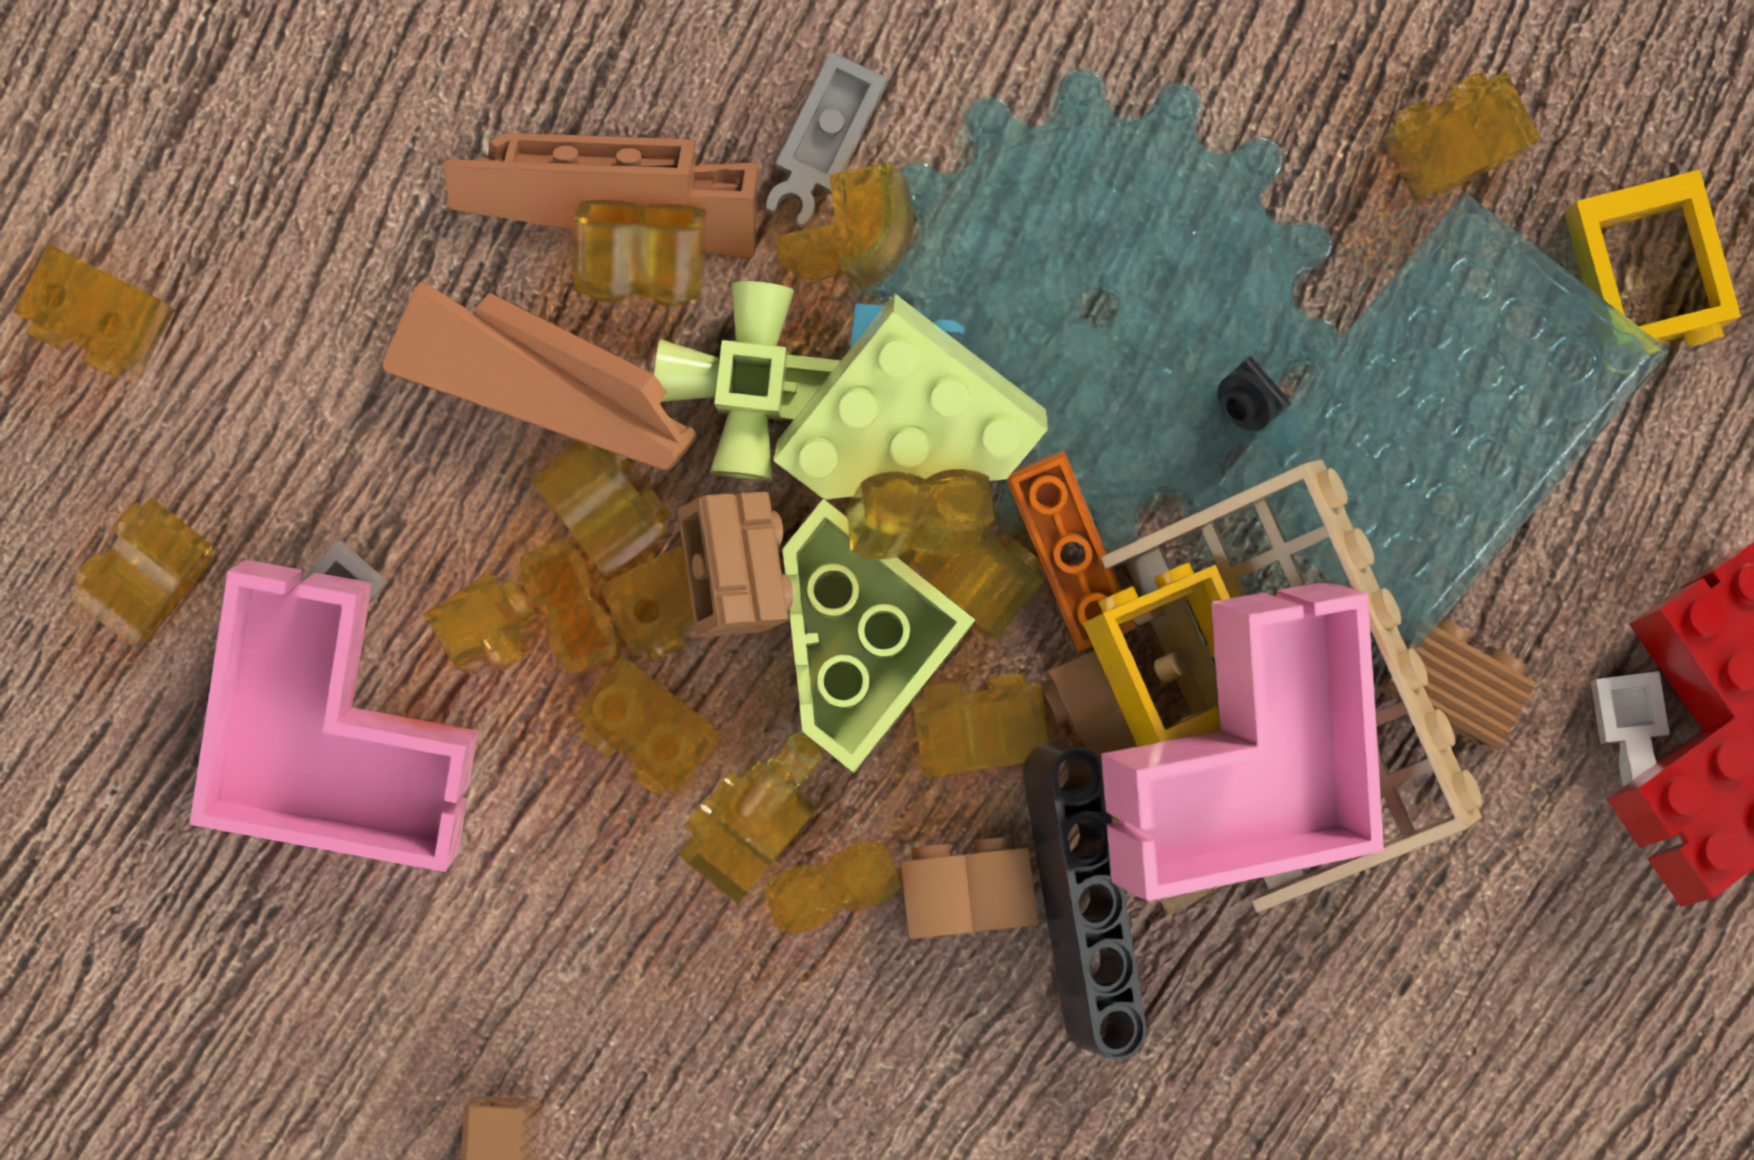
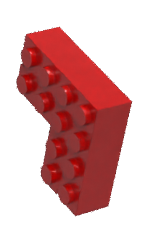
[1606,542,1754,907]

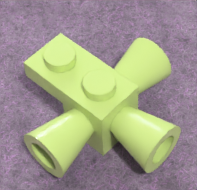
[654,281,841,481]

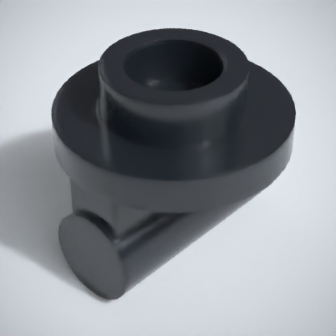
[1217,356,1292,431]

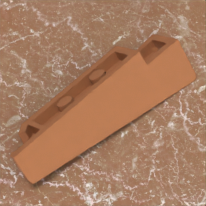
[444,133,759,259]
[383,281,696,471]

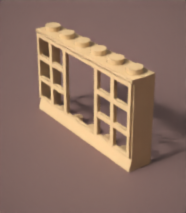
[1101,459,1482,913]

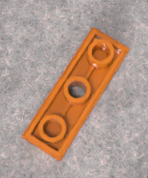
[1006,450,1137,652]

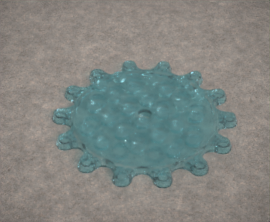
[857,68,1340,551]

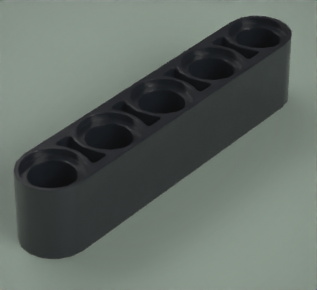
[1023,743,1146,1060]

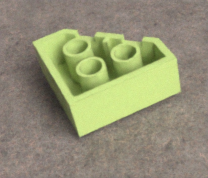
[773,294,1048,499]
[783,499,975,773]

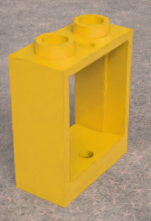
[1564,170,1741,363]
[1083,562,1231,747]

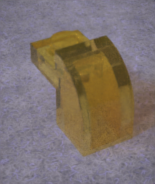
[775,162,913,289]

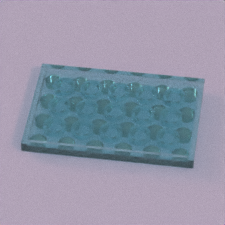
[1218,192,1669,649]

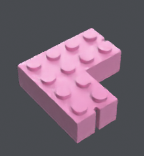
[189,559,478,872]
[1101,581,1384,901]

